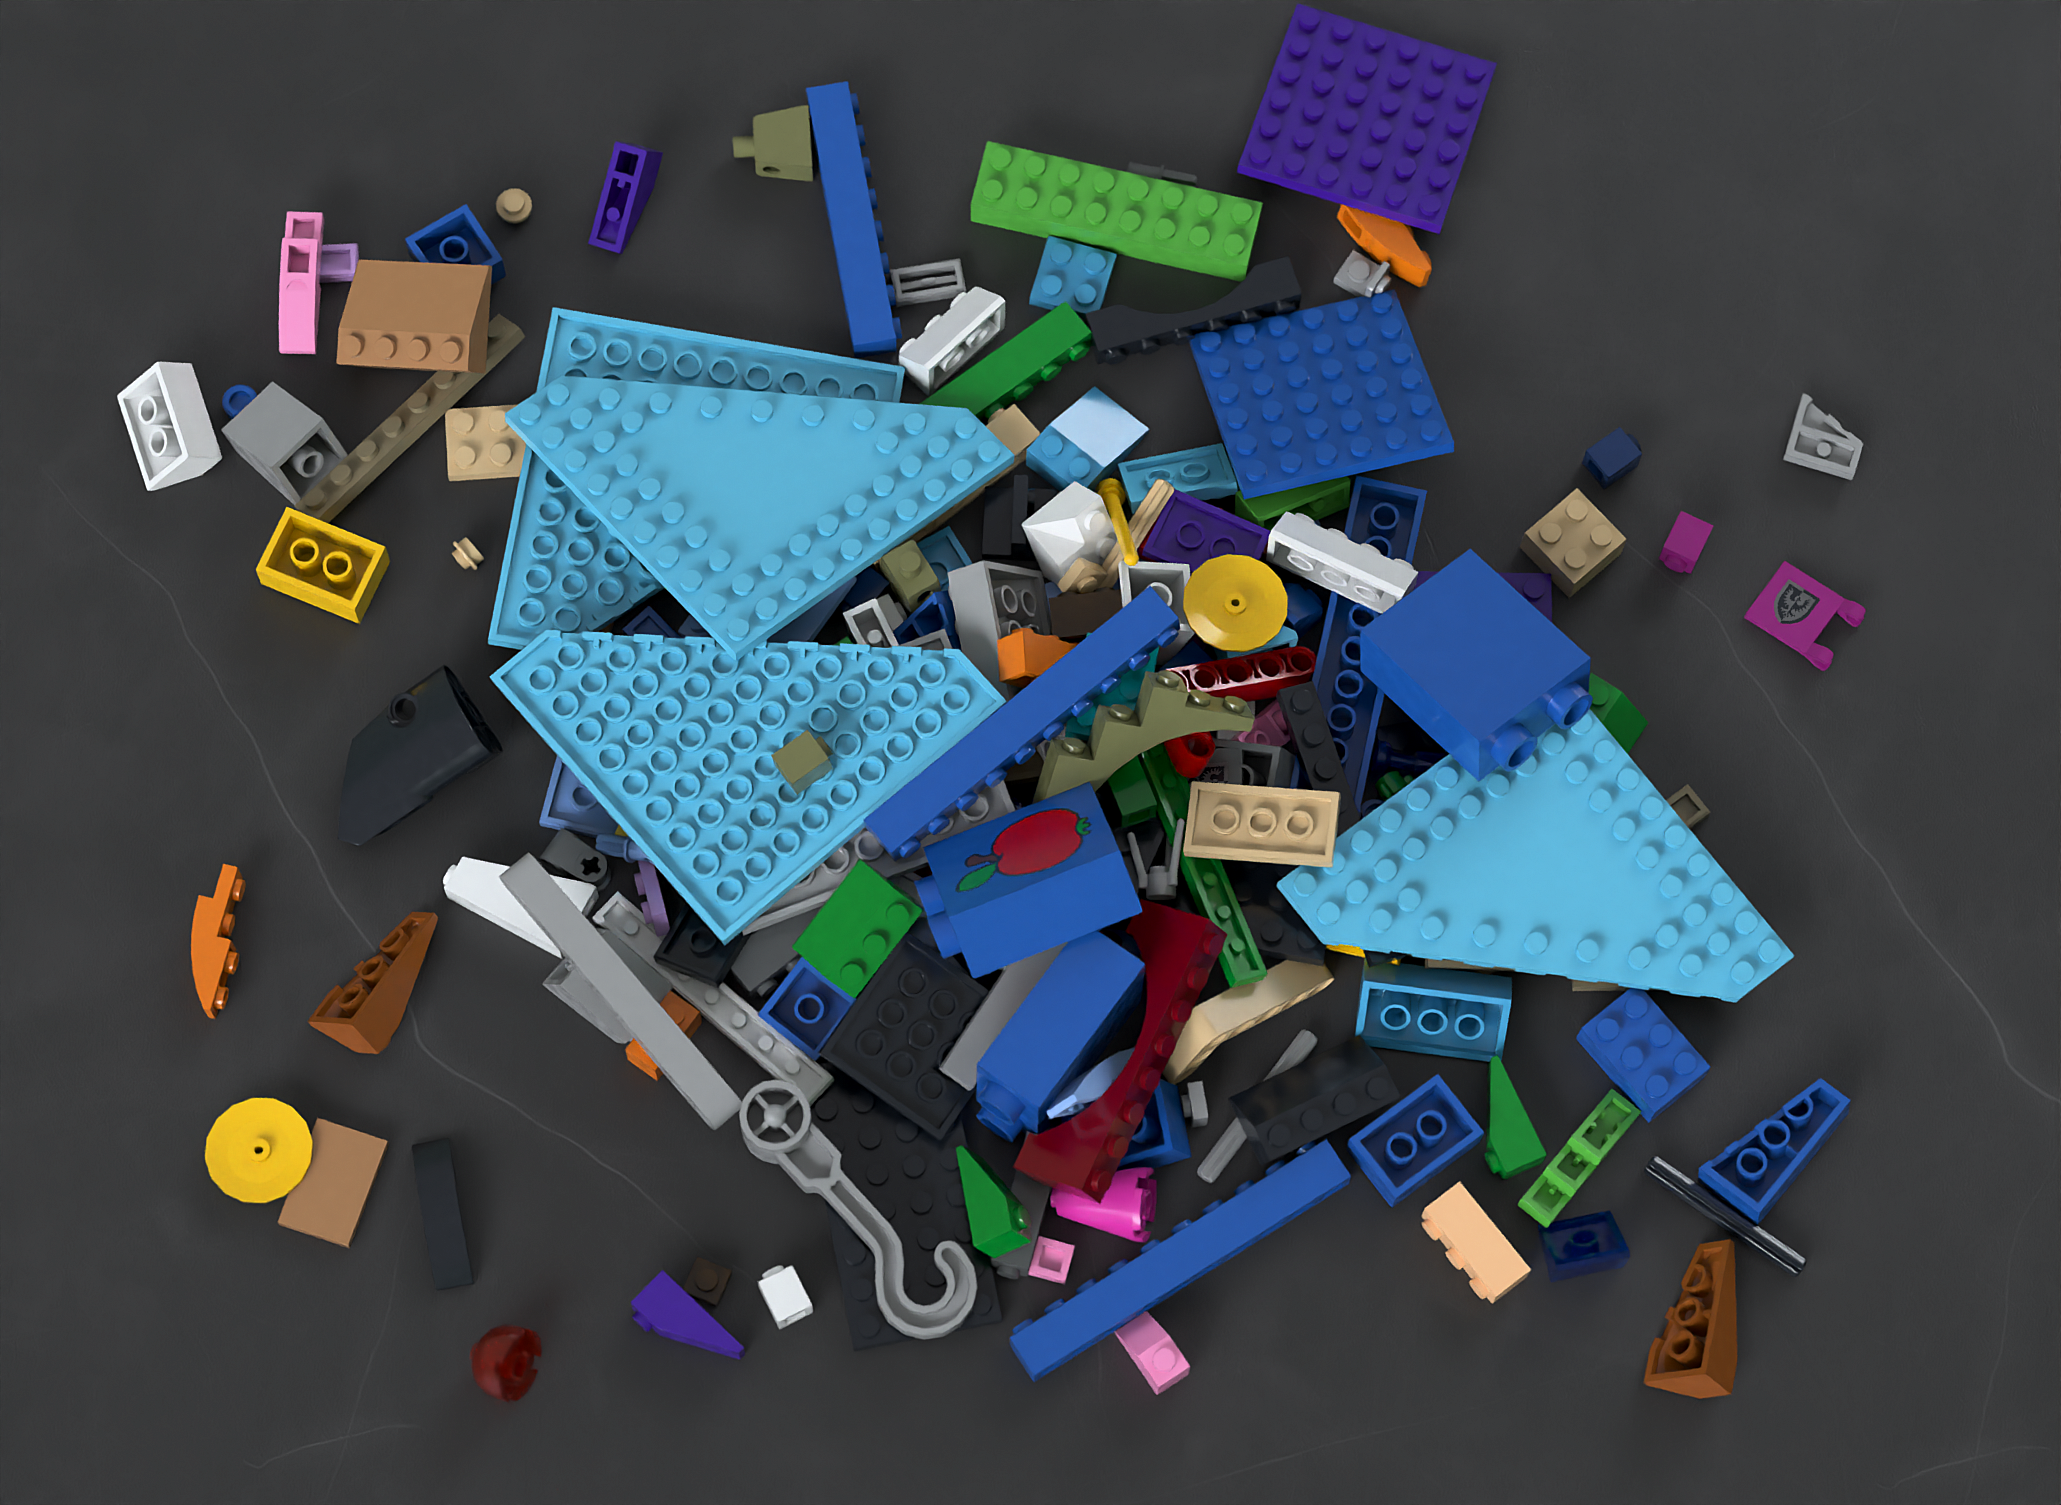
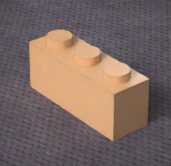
[1421,1182,1531,1304]

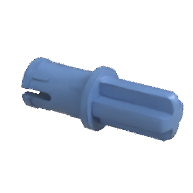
[596,833,652,863]

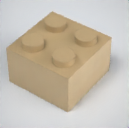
[1520,488,1627,598]

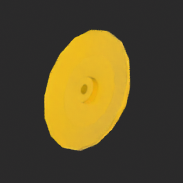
[1183,554,1288,653]
[205,1098,313,1203]

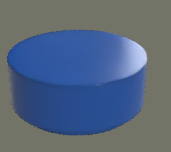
[222,385,257,420]

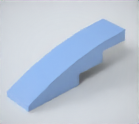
[1047,1048,1135,1118]

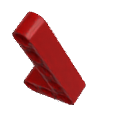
[1163,646,1317,778]

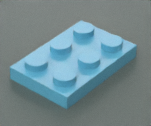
[1117,443,1238,514]

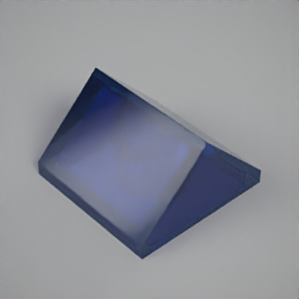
[1538,1210,1630,1282]

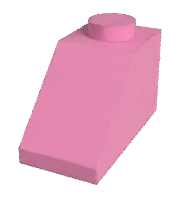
[1115,1311,1190,1395]

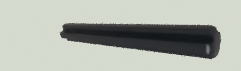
[1644,1156,1807,1277]

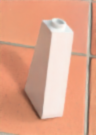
[443,857,599,959]

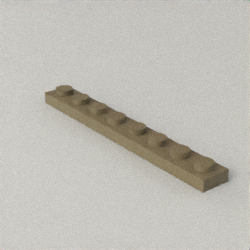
[294,314,525,523]

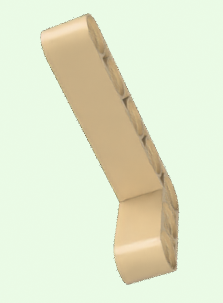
[1162,960,1334,1085]

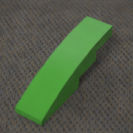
[1517,1089,1642,1228]

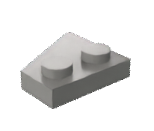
[1783,394,1863,480]

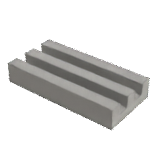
[890,258,966,307]

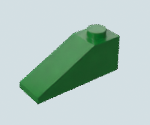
[1484,1055,1546,1181]
[956,1145,1032,1259]

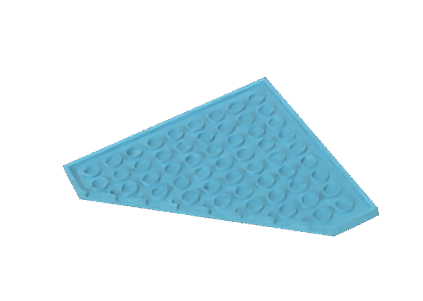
[488,307,905,650]
[505,375,1015,661]
[490,630,1007,945]
[1276,708,1794,1003]

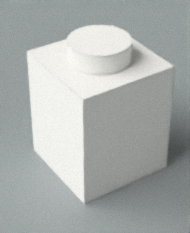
[758,1265,813,1329]

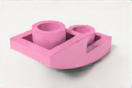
[1231,699,1291,747]

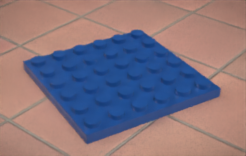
[1190,289,1454,499]

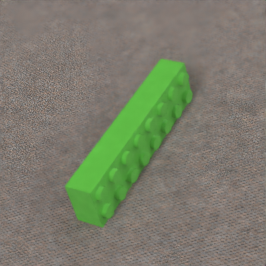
[971,141,1263,282]

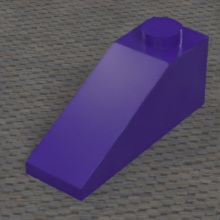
[588,141,663,254]
[631,1270,745,1360]

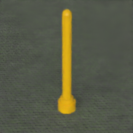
[1095,478,1139,566]

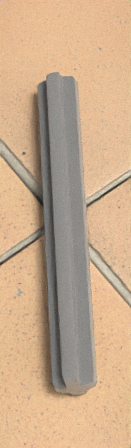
[1197,1029,1318,1183]

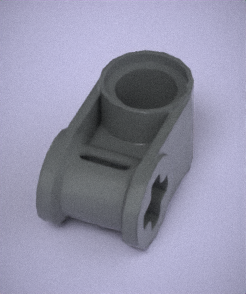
[539,828,612,893]

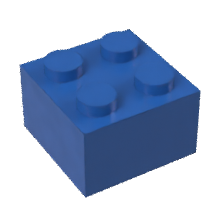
[405,204,506,285]
[758,957,859,1061]

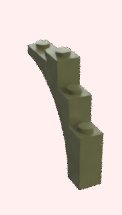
[1032,670,1255,804]

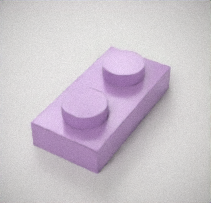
[634,861,670,937]

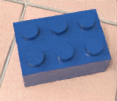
[1576,988,1711,1123]
[1346,1074,1484,1208]

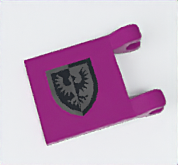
[1744,561,1866,671]

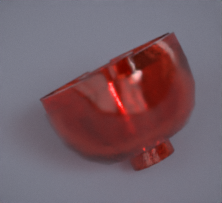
[470,1324,542,1403]

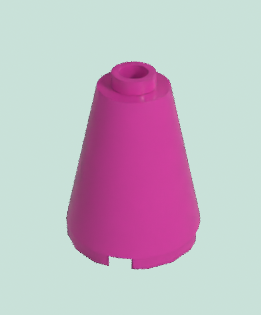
[1051,1167,1157,1242]

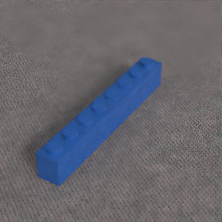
[806,81,902,358]

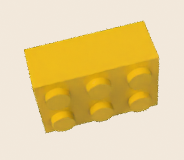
[256,507,390,624]

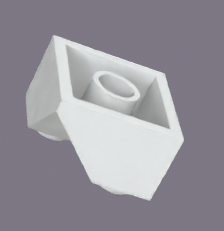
[1021,481,1117,584]

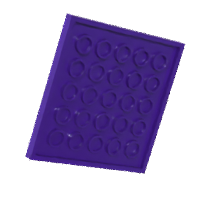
[1237,3,1497,234]

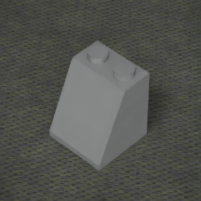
[221,381,348,505]
[542,928,673,1044]

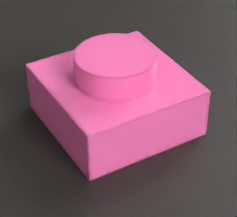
[1028,1236,1075,1284]

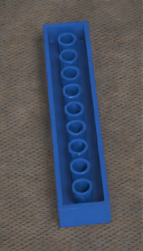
[1290,476,1427,814]

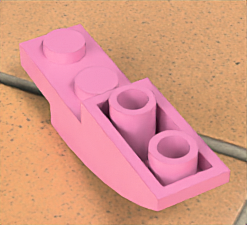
[279,212,324,354]

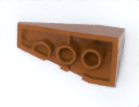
[307,912,438,1054]
[1644,1239,1737,1399]

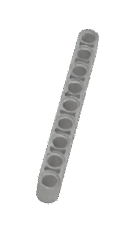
[499,853,742,1131]

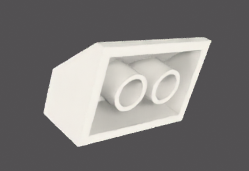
[899,286,1006,397]
[117,362,222,491]

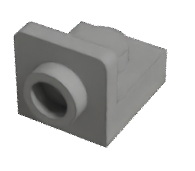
[1333,250,1392,298]

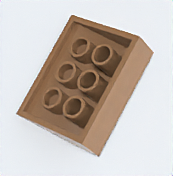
[337,260,492,374]

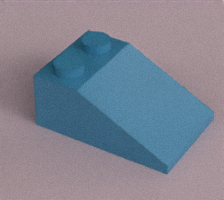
[1026,386,1149,492]

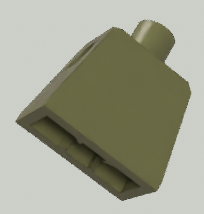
[733,105,813,181]
[878,540,941,616]

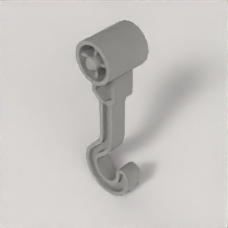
[739,1080,977,1339]

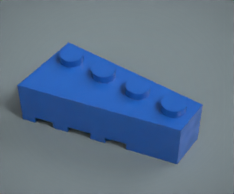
[1698,1078,1851,1226]

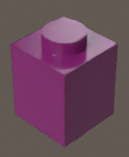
[1658,511,1714,574]

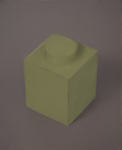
[771,730,833,795]

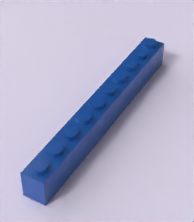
[863,586,1181,862]
[1010,1139,1351,1382]

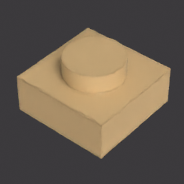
[1057,557,1108,594]

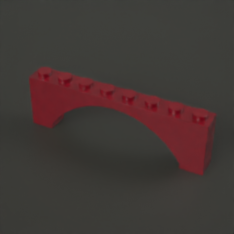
[1013,899,1228,1204]

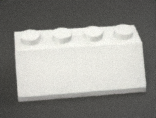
[1266,511,1418,614]

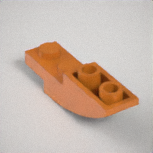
[1337,204,1432,288]
[191,864,246,1019]

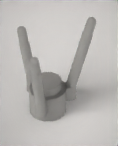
[1127,818,1185,900]

